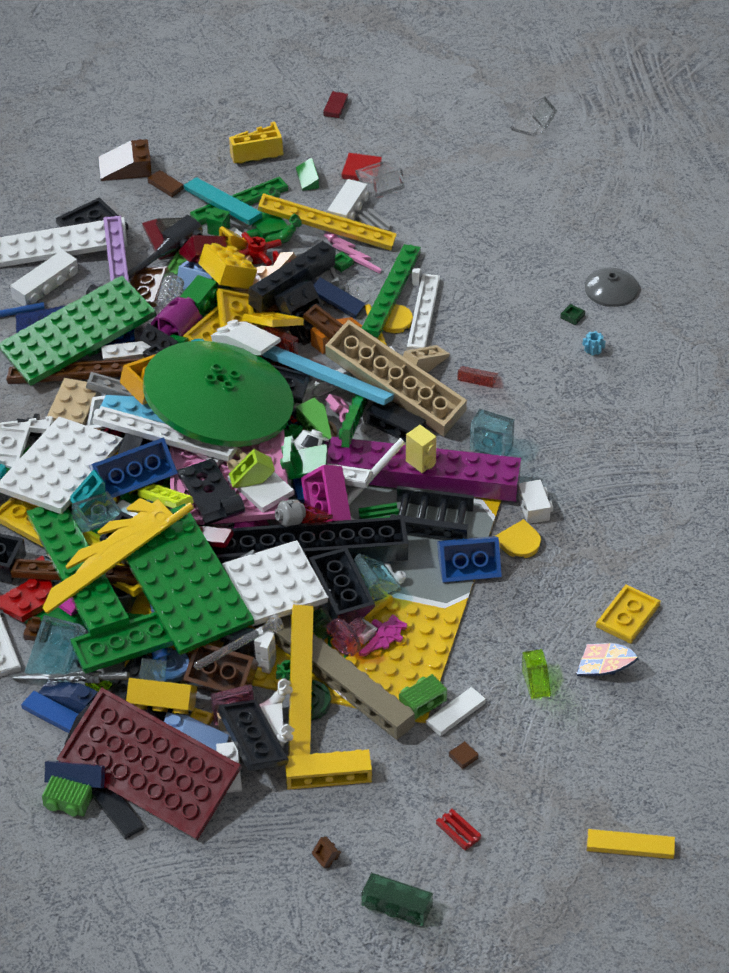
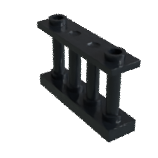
[390,486,474,540]

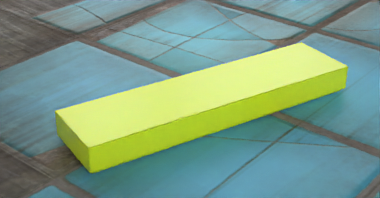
[137,483,194,508]

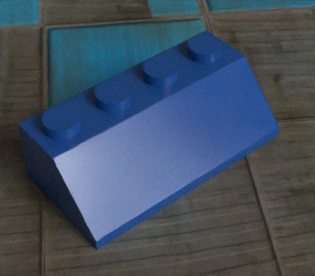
[89,437,178,501]

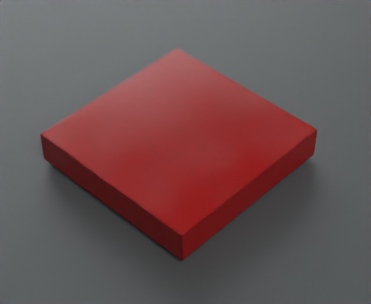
[341,153,382,183]

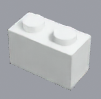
[517,480,553,524]

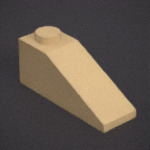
[403,345,450,373]

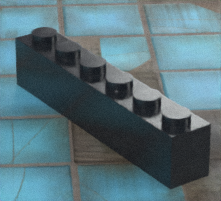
[248,241,336,313]

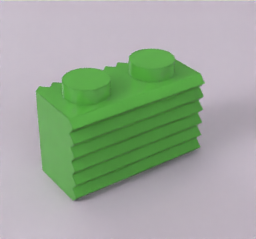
[399,674,447,720]
[42,776,93,816]

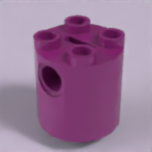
[151,297,202,337]

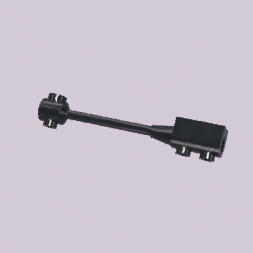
[86,214,203,295]

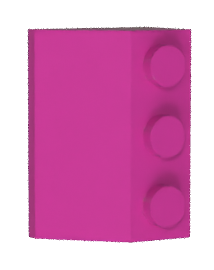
[301,465,351,523]

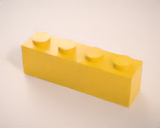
[285,749,372,790]

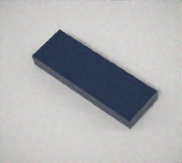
[314,277,366,319]
[44,760,105,788]

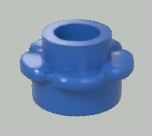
[151,648,171,663]

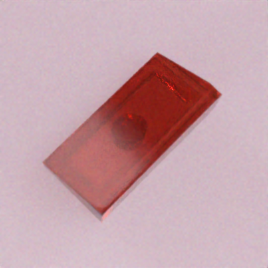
[457,366,498,388]

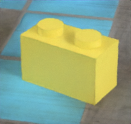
[406,425,436,473]

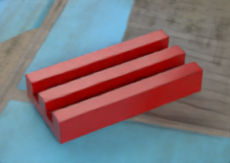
[436,809,481,851]

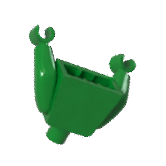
[246,187,302,244]

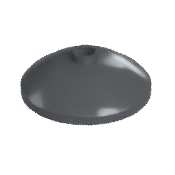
[585,268,638,307]

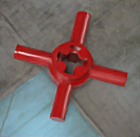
[239,232,282,266]

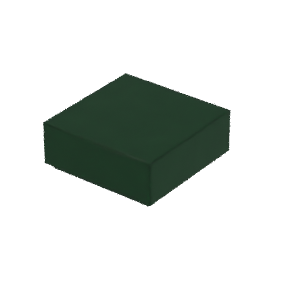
[560,304,585,325]

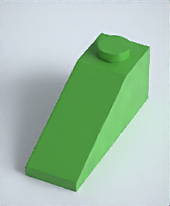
[296,397,331,444]

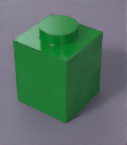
[207,208,231,236]

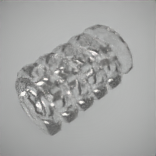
[157,273,184,310]

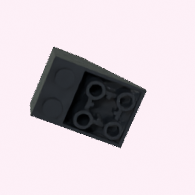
[273,281,325,346]

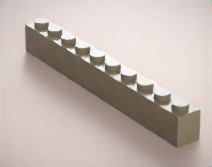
[253,615,415,740]

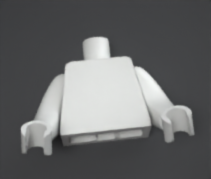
[259,679,295,748]

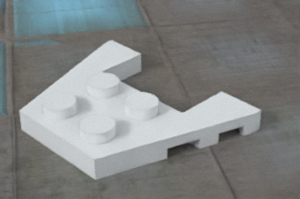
[0,416,54,469]

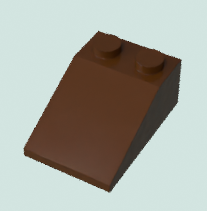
[98,139,152,181]

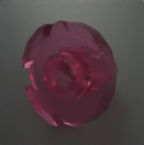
[327,617,367,657]

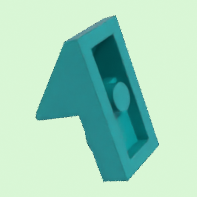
[70,469,105,512]

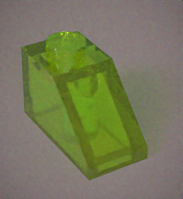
[521,649,551,699]

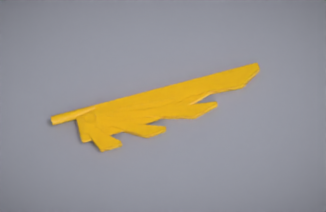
[43,498,194,614]

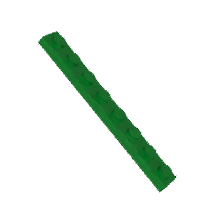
[362,244,421,338]

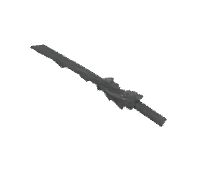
[8,670,130,684]

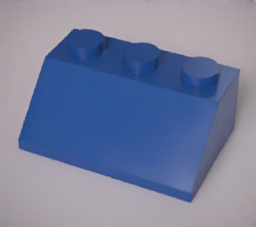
[437,536,502,582]

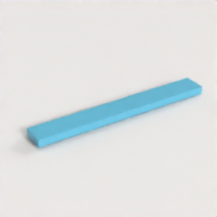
[261,346,394,405]

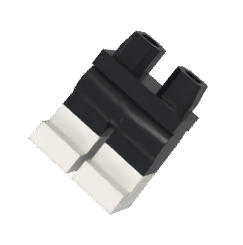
[220,628,277,674]

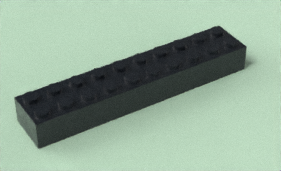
[211,516,409,565]

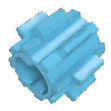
[582,331,606,356]

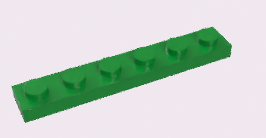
[339,394,367,448]

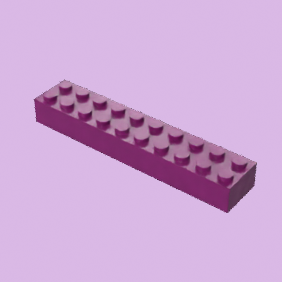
[327,436,521,502]

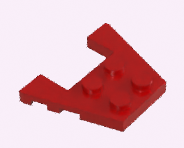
[0,555,52,622]

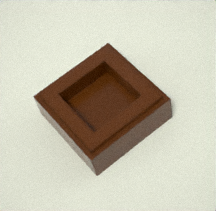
[449,741,479,769]

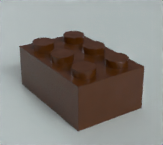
[183,644,259,701]

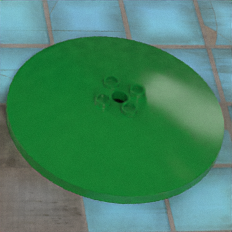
[143,341,294,447]

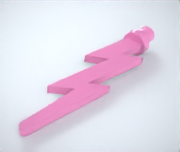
[324,231,382,273]

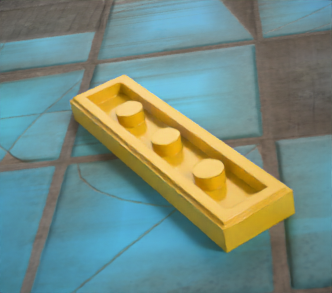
[587,829,675,859]

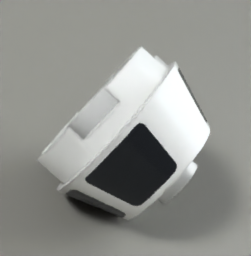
[294,429,329,450]

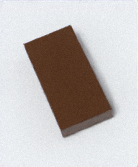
[147,170,184,197]

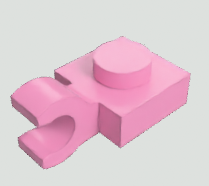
[326,394,349,423]

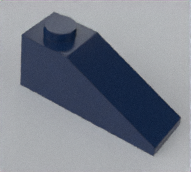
[38,680,98,714]

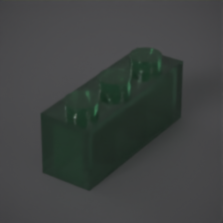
[361,872,433,926]

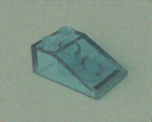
[24,615,88,682]

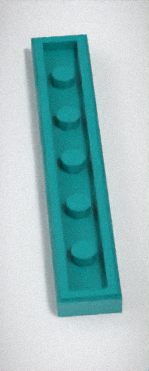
[183,177,263,225]

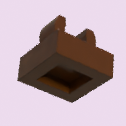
[23,616,49,642]
[312,836,341,868]

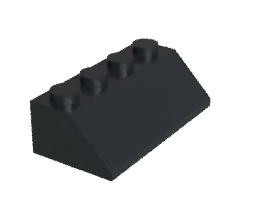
[309,547,375,631]

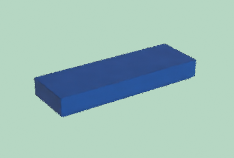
[21,691,78,733]

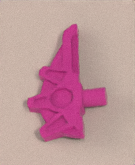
[359,614,407,656]

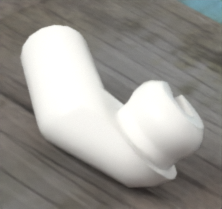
[381,563,406,585]

